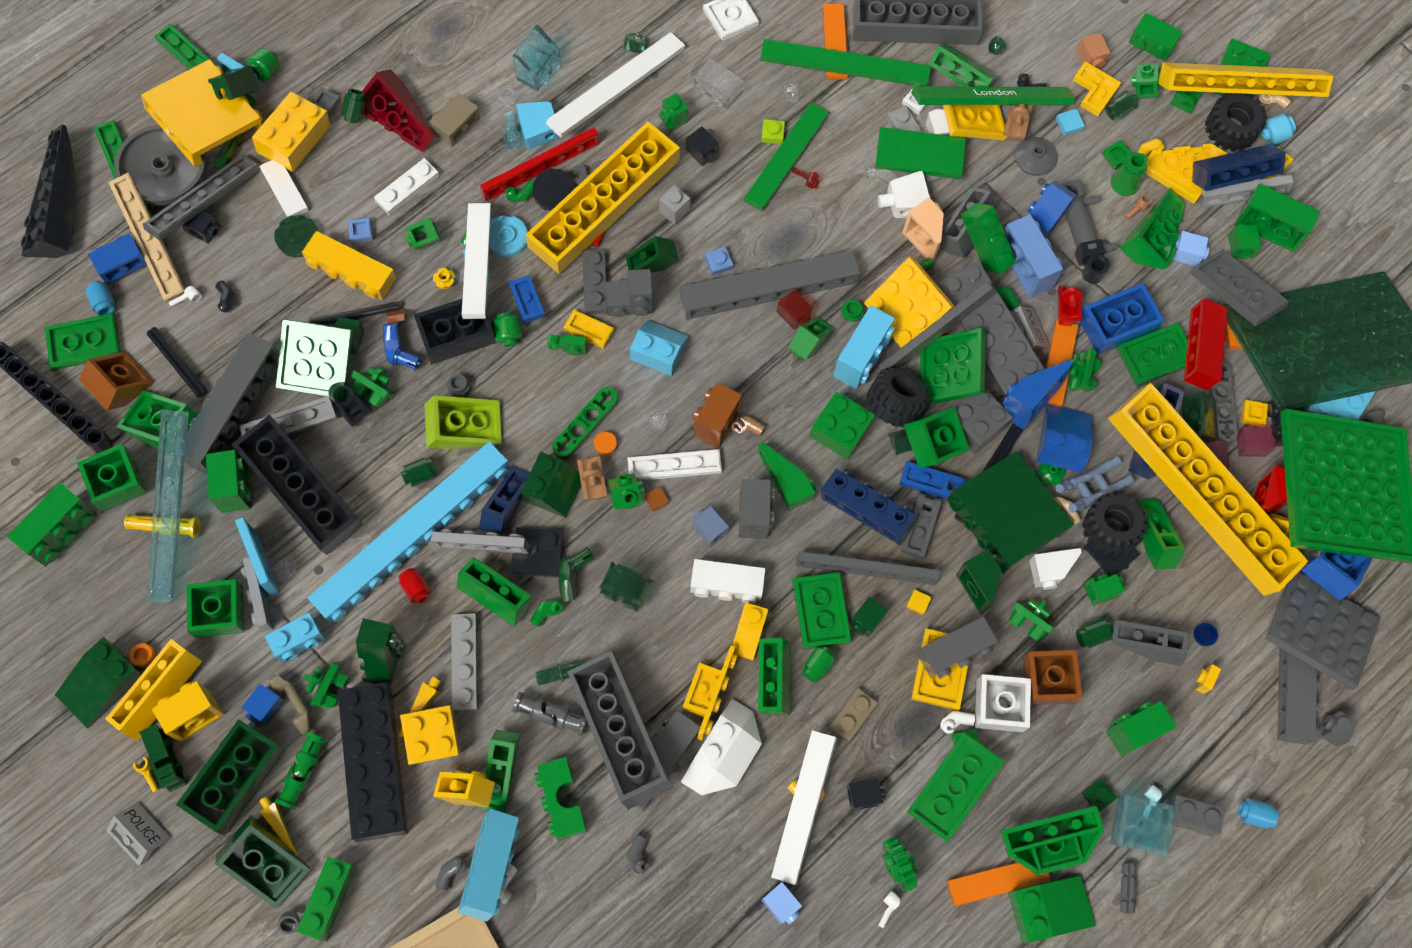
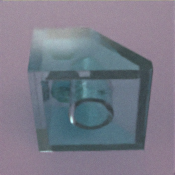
[513,24,561,91]

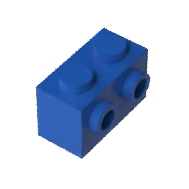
[1027,181,1078,234]
[88,233,147,285]

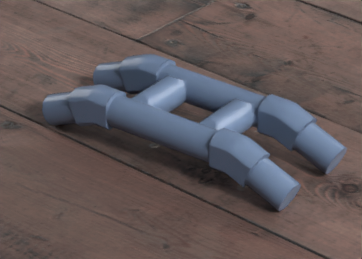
[1056,456,1135,513]

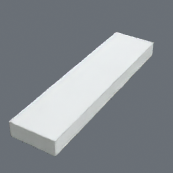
[627,449,722,481]

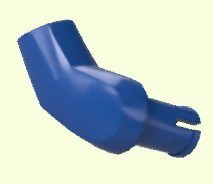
[383,322,421,371]

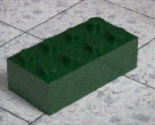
[176,719,286,836]

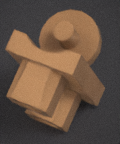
[1003,104,1033,142]
[577,456,607,502]

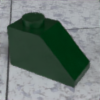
[625,236,679,273]

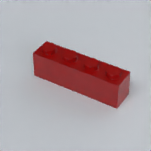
[1184,298,1227,391]

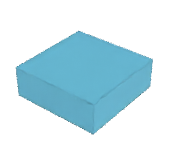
[1055,109,1085,136]

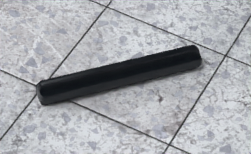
[147,327,208,398]

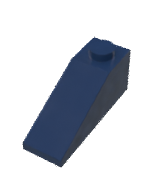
[479,466,530,535]

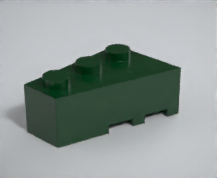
[356,618,406,686]

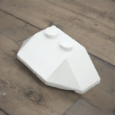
[681,699,762,796]

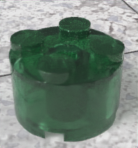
[599,562,654,612]

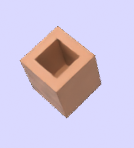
[1076,32,1110,69]

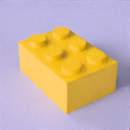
[252,92,331,172]

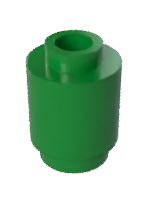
[801,646,836,684]

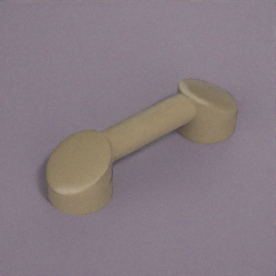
[268,675,311,735]

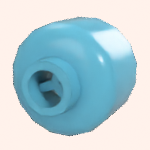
[1261,113,1296,145]

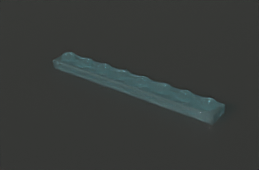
[146,410,189,604]

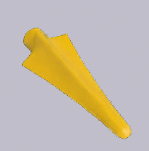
[398,677,441,737]
[259,796,299,856]

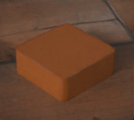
[387,309,406,323]
[645,487,669,512]

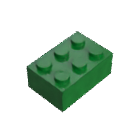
[1234,184,1321,252]
[6,482,97,567]

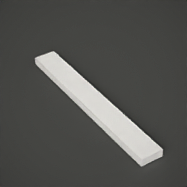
[546,32,685,138]

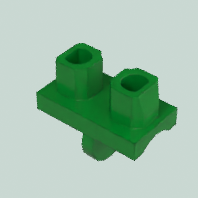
[1066,348,1101,392]
[351,366,396,408]
[1009,599,1053,641]
[303,663,348,709]

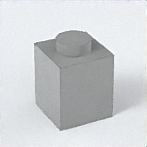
[659,185,690,225]

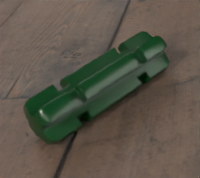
[213,134,244,169]

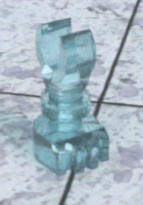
[503,111,521,149]

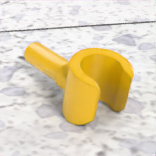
[133,757,159,793]

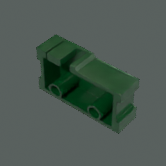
[139,724,187,792]

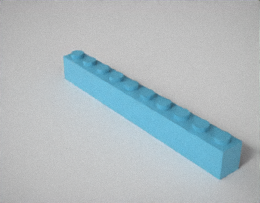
[308,442,510,624]

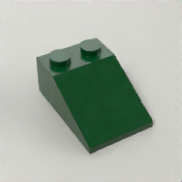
[54,637,143,728]
[215,815,310,909]

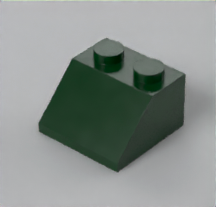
[521,451,581,518]
[956,549,1001,615]

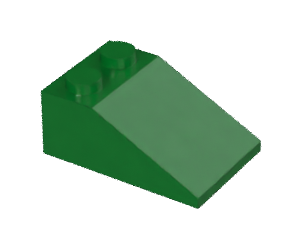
[116,390,198,457]
[1008,875,1096,944]

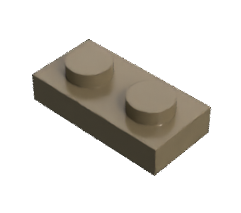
[829,688,877,743]

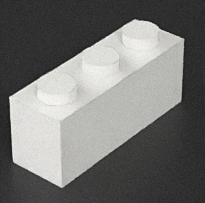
[690,559,765,604]

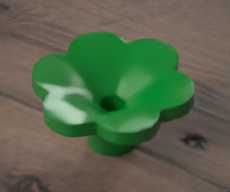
[1036,463,1066,486]

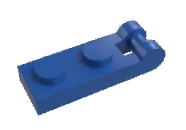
[899,461,967,499]

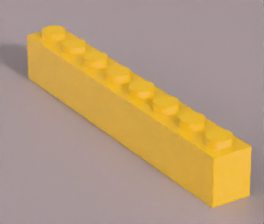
[1158,62,1334,97]

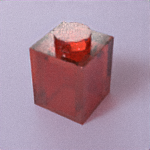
[776,289,813,330]

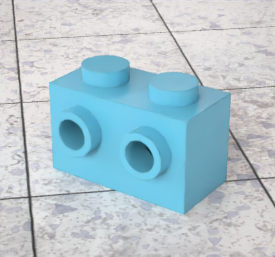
[264,613,326,663]

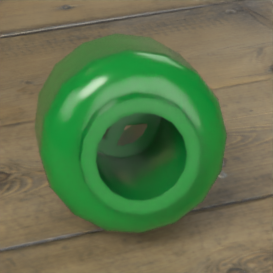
[247,48,280,81]
[491,312,523,347]

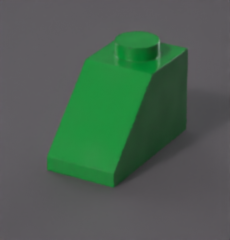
[788,316,835,360]

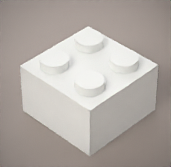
[975,674,1031,732]

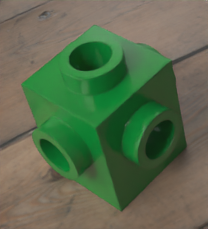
[1132,64,1160,98]
[607,473,645,510]

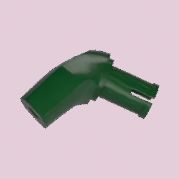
[558,547,595,602]

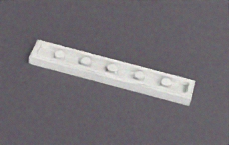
[462,203,491,319]
[771,730,837,885]

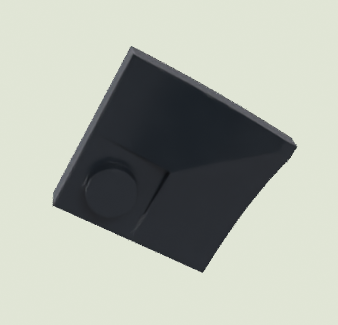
[509,527,564,578]

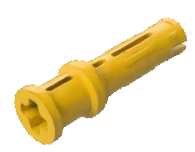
[124,514,201,538]

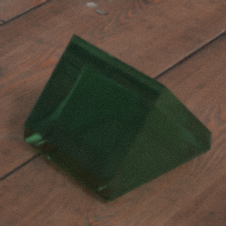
[624,32,650,54]
[888,429,912,455]

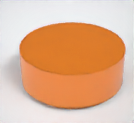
[594,432,617,456]
[129,643,156,669]

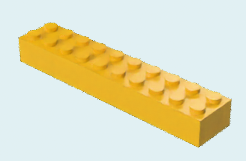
[1107,383,1308,596]

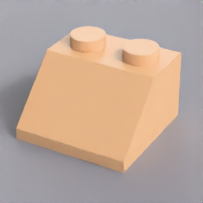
[902,198,943,262]

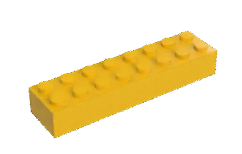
[525,122,680,274]

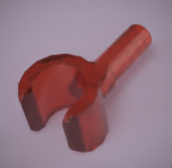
[791,167,819,189]

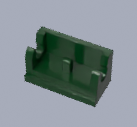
[208,65,260,100]

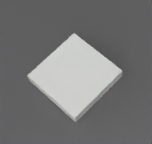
[703,0,759,41]

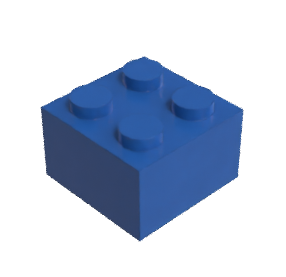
[1301,550,1372,601]

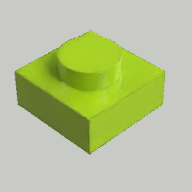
[761,119,785,144]

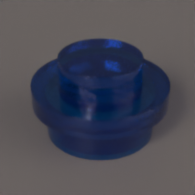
[1193,623,1218,647]

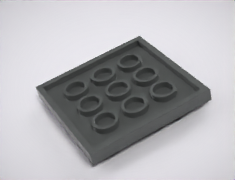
[1265,571,1381,690]

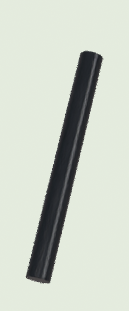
[309,302,400,325]

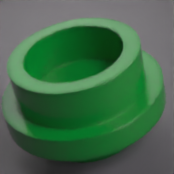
[841,300,864,322]

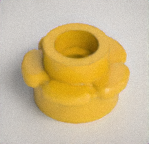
[433,268,455,289]

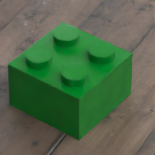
[809,392,875,460]
[904,406,970,468]
[77,444,147,512]
[206,450,253,513]
[186,579,244,638]
[1106,701,1177,757]

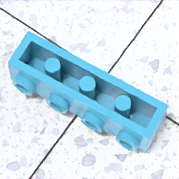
[458,809,520,922]

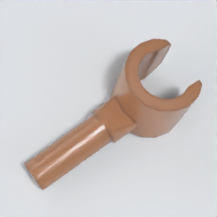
[1125,193,1153,220]

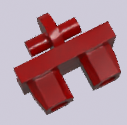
[1057,285,1083,326]

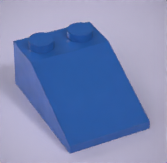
[1002,360,1073,430]
[1036,403,1092,473]

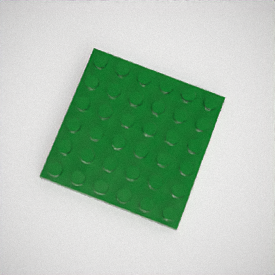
[1280,409,1412,564]

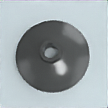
[1015,137,1058,176]

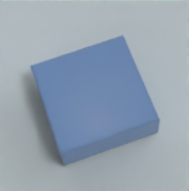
[348,218,373,243]

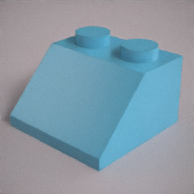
[630,320,689,376]

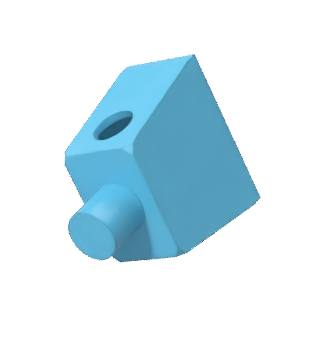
[516,101,559,150]

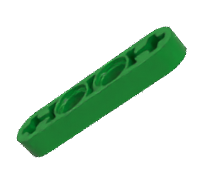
[552,387,618,460]

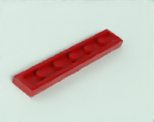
[480,127,599,201]

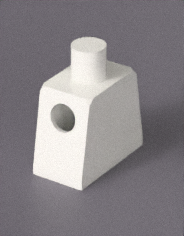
[878,171,930,218]

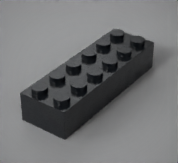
[232,414,364,555]
[337,682,407,843]

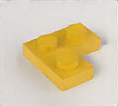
[1073,61,1121,117]

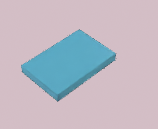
[235,517,280,596]

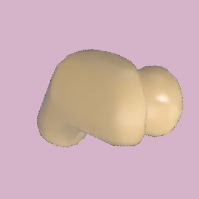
[1259,94,1292,109]
[1054,497,1081,524]

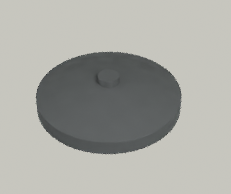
[114,125,207,205]

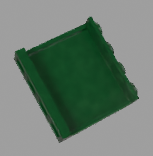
[947,451,1074,574]

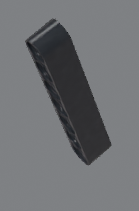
[0,342,112,453]

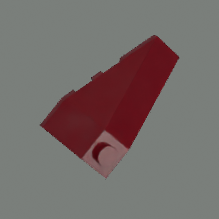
[362,69,436,152]

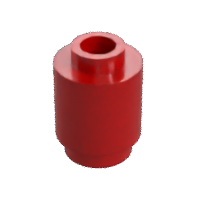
[398,568,432,604]

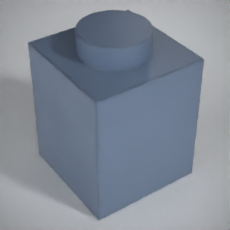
[692,506,729,548]

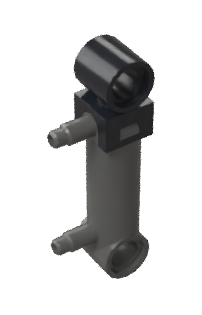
[1063,180,1118,284]

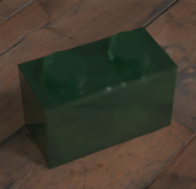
[1182,391,1219,445]

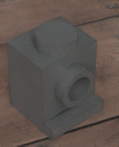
[1318,711,1358,747]

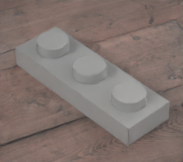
[241,557,273,632]

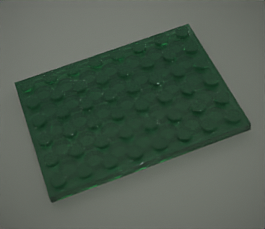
[1222,271,1412,412]

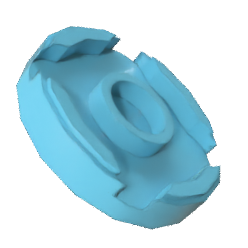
[489,215,528,258]

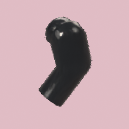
[1017,73,1047,87]

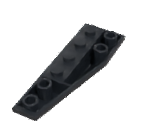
[21,124,76,258]

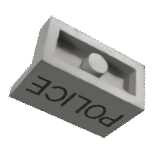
[1010,306,1050,351]
[106,802,170,866]

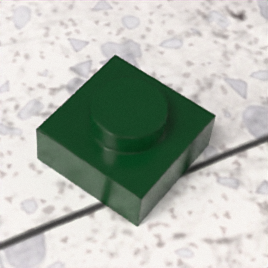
[1081,778,1118,812]

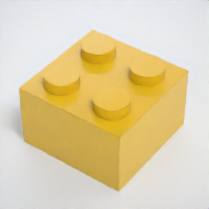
[152,681,224,742]
[400,704,461,765]

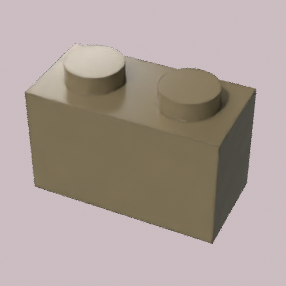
[430,93,480,147]

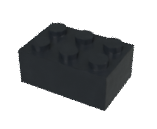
[413,298,496,365]

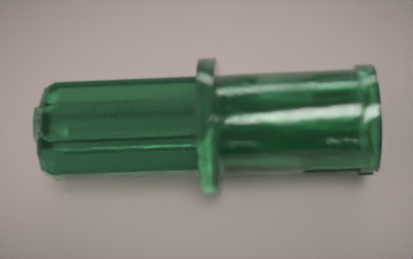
[535,660,582,686]

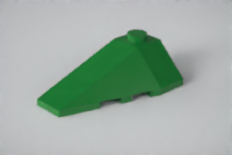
[1120,188,1185,269]

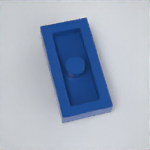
[508,275,545,324]

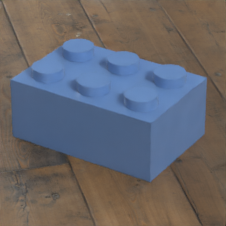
[1004,214,1063,298]

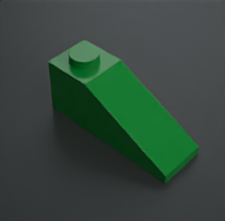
[758,443,816,511]
[1137,499,1185,570]
[480,729,520,813]

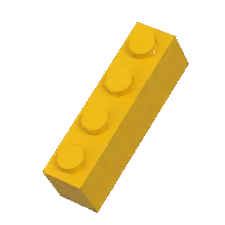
[302,231,396,300]
[106,639,202,741]

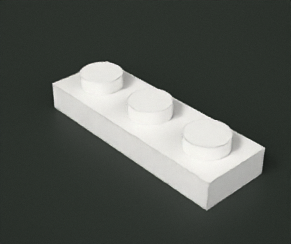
[374,158,439,216]

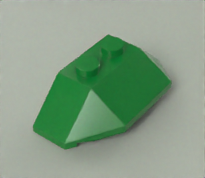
[1000,806,1105,876]

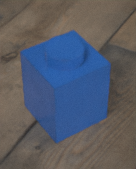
[241,684,285,726]

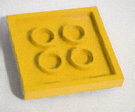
[864,257,955,348]

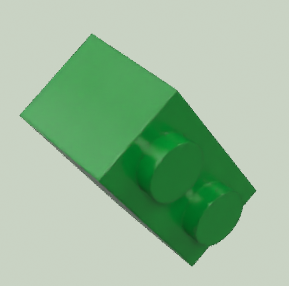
[1128,12,1183,62]

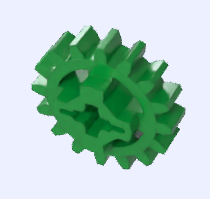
[882,836,918,892]

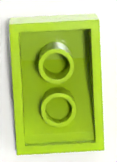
[424,395,502,449]

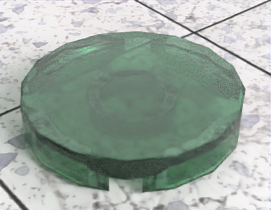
[274,215,319,258]

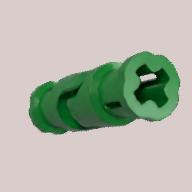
[274,732,327,810]

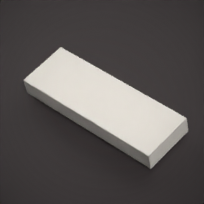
[259,160,309,220]

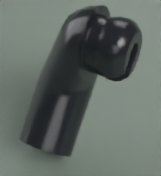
[215,280,236,313]

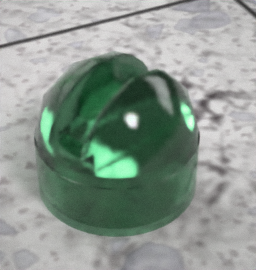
[988,36,1007,55]

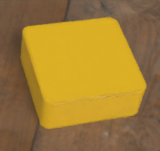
[906,590,931,615]

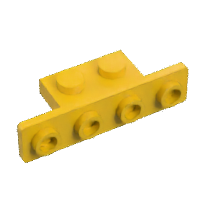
[682,645,738,741]

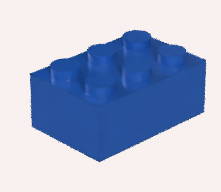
[1080,283,1165,355]

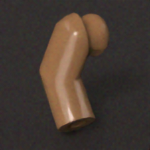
[731,416,766,436]

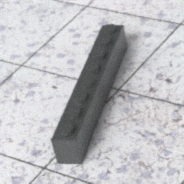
[680,250,860,320]

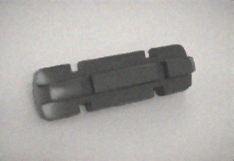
[1120,863,1137,914]

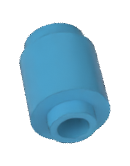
[85,281,115,316]
[1238,798,1279,829]

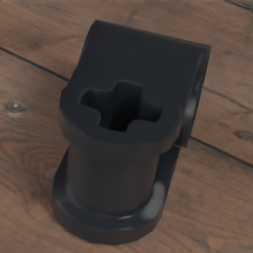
[328,382,370,427]

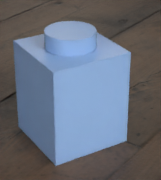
[1173,231,1210,266]
[761,882,802,924]

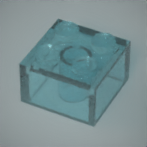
[1110,794,1175,857]

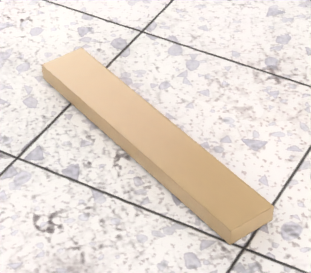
[108,172,185,302]

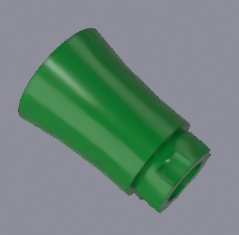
[1111,152,1148,196]

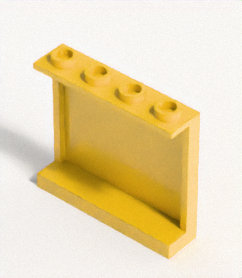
[141,59,263,167]

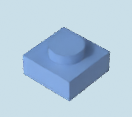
[705,247,733,276]

